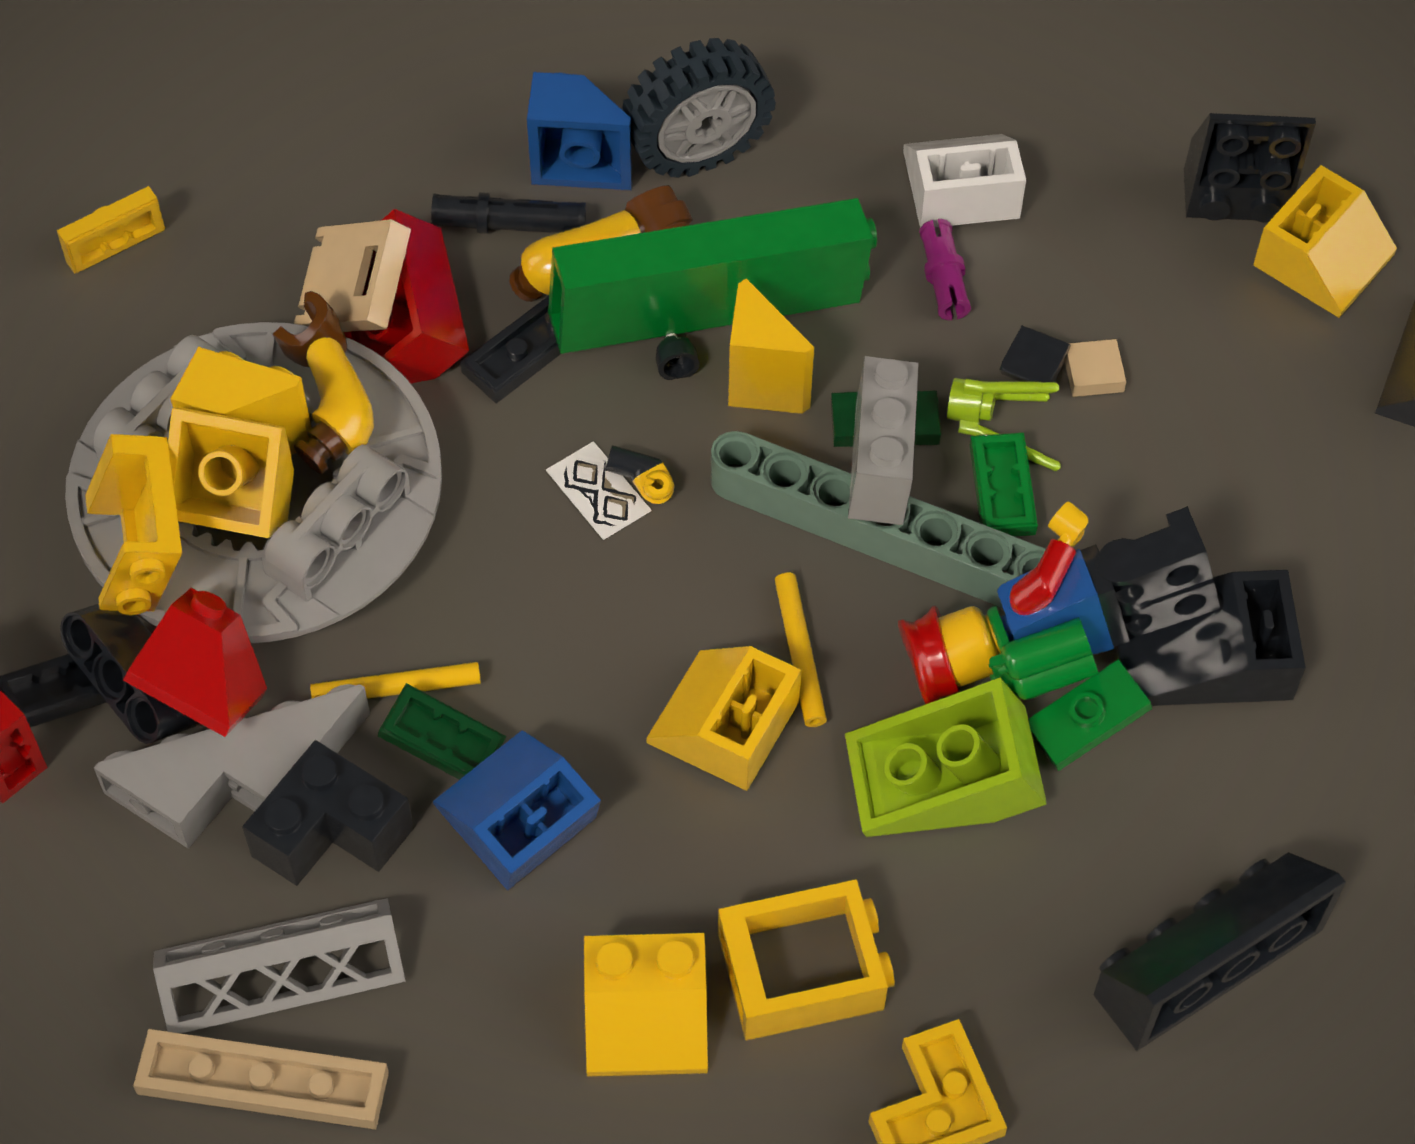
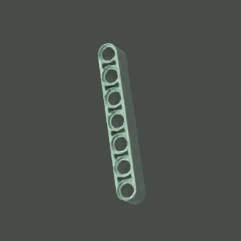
[711,431,1046,608]

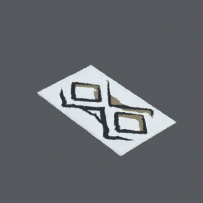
[546,441,652,540]

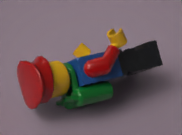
[898,501,1220,704]

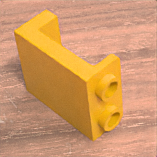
[85,434,182,615]

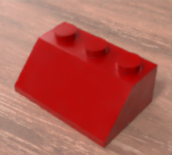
[343,209,469,384]

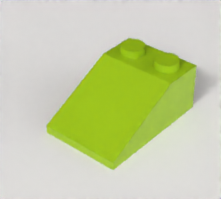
[845,677,1047,837]

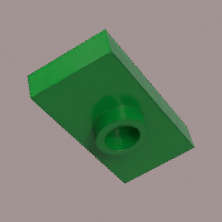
[969,433,1038,537]
[1028,659,1152,771]

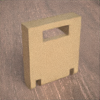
[294,219,411,332]

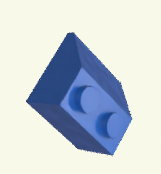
[527,72,632,190]

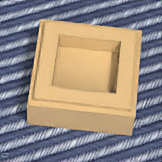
[1064,339,1126,397]

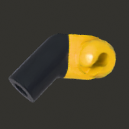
[605,445,674,504]

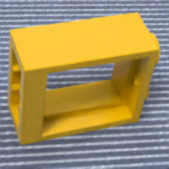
[718,879,895,1041]

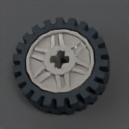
[622,38,776,178]

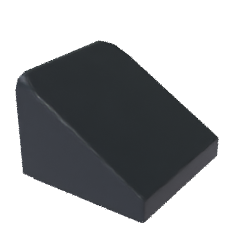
[999,325,1071,394]

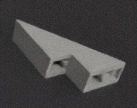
[94,684,370,849]

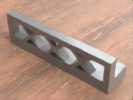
[153,898,406,1033]

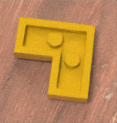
[868,1019,1007,1144]

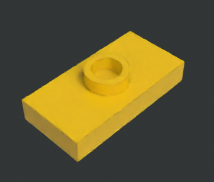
[57,186,165,274]

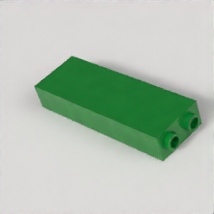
[548,198,877,354]

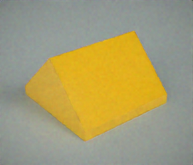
[728,278,814,414]

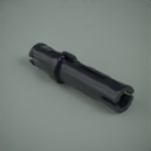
[431,192,586,234]

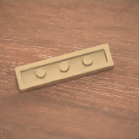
[133,1029,389,1130]

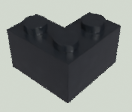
[242,740,414,886]

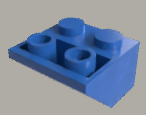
[433,730,601,891]

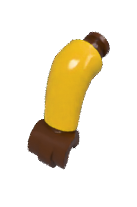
[509,185,693,302]
[272,291,374,474]

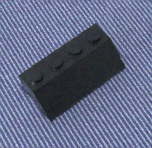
[1093,852,1346,1051]

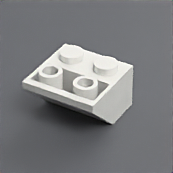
[903,134,1026,227]

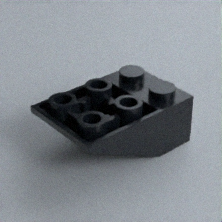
[1184,113,1316,223]
[1117,570,1306,706]

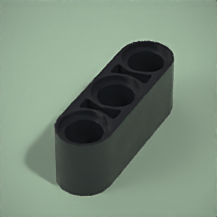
[60,604,199,744]

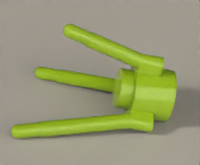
[947,378,1061,471]

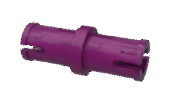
[919,219,971,321]

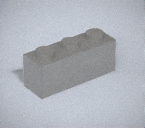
[848,356,918,525]

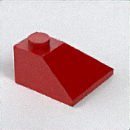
[123,587,267,737]

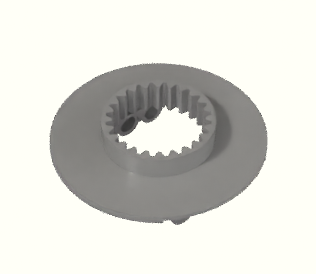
[65,322,442,643]

